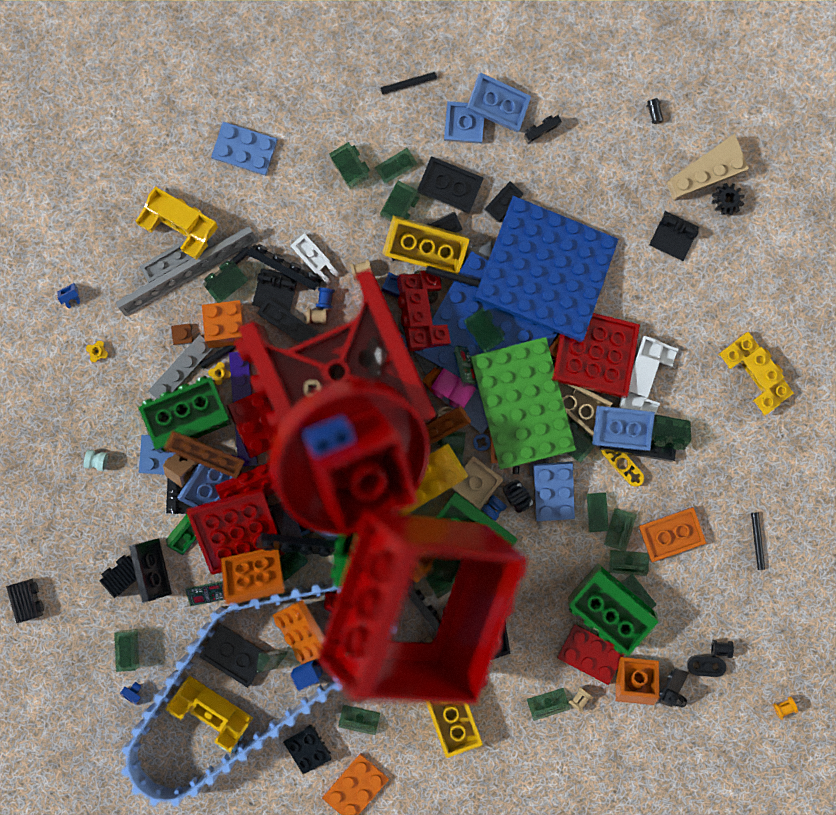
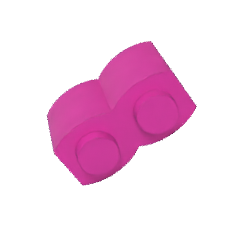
[431,368,476,408]

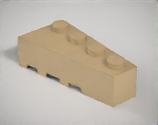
[667,134,749,201]
[558,382,612,438]

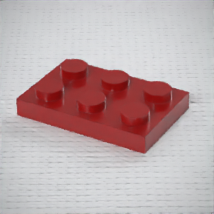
[226,392,275,458]
[557,623,624,685]

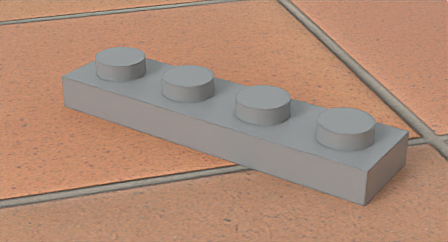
[139,237,216,283]
[148,335,214,399]

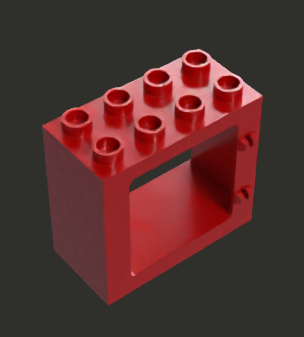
[317,510,528,705]

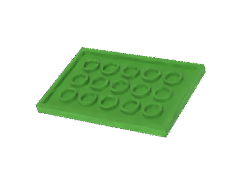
[470,337,576,470]

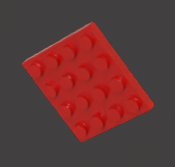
[552,313,640,399]
[187,488,285,575]

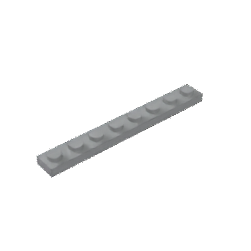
[115,226,258,316]

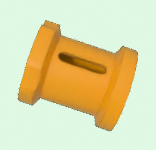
[773,696,799,720]

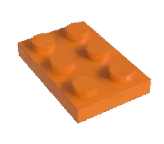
[638,507,707,562]
[322,753,389,815]

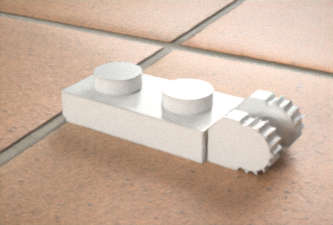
[290,233,339,285]

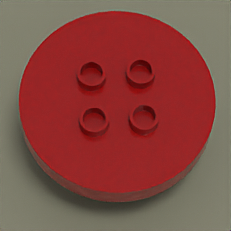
[269,379,430,536]

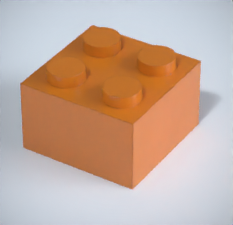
[202,300,245,348]

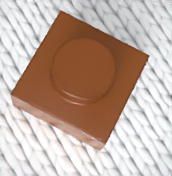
[171,324,193,345]

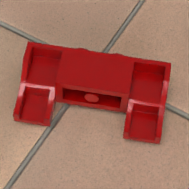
[397,271,450,351]
[215,462,275,499]

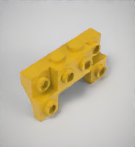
[135,186,218,260]
[718,332,794,416]
[165,675,253,752]

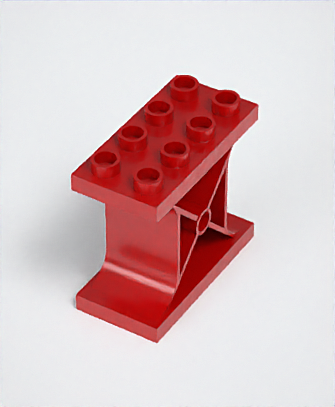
[234,268,437,433]

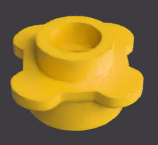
[86,340,108,363]
[208,362,231,385]

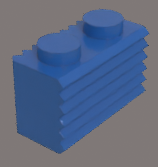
[304,416,354,458]
[290,660,324,691]

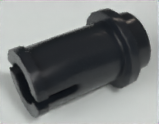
[646,98,664,124]

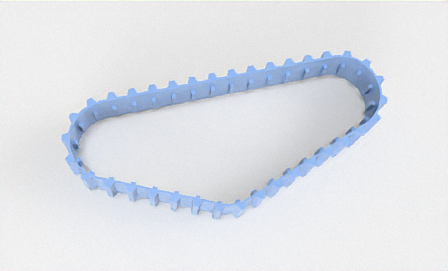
[121,580,398,807]

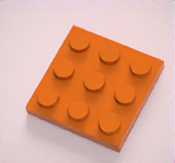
[221,549,285,605]
[272,600,324,665]

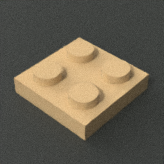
[451,456,504,509]

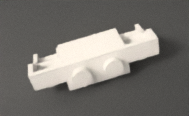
[618,336,678,420]

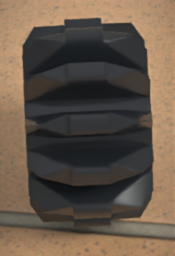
[711,183,745,216]
[503,479,533,513]

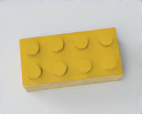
[382,215,470,274]
[397,444,468,515]
[426,703,483,759]

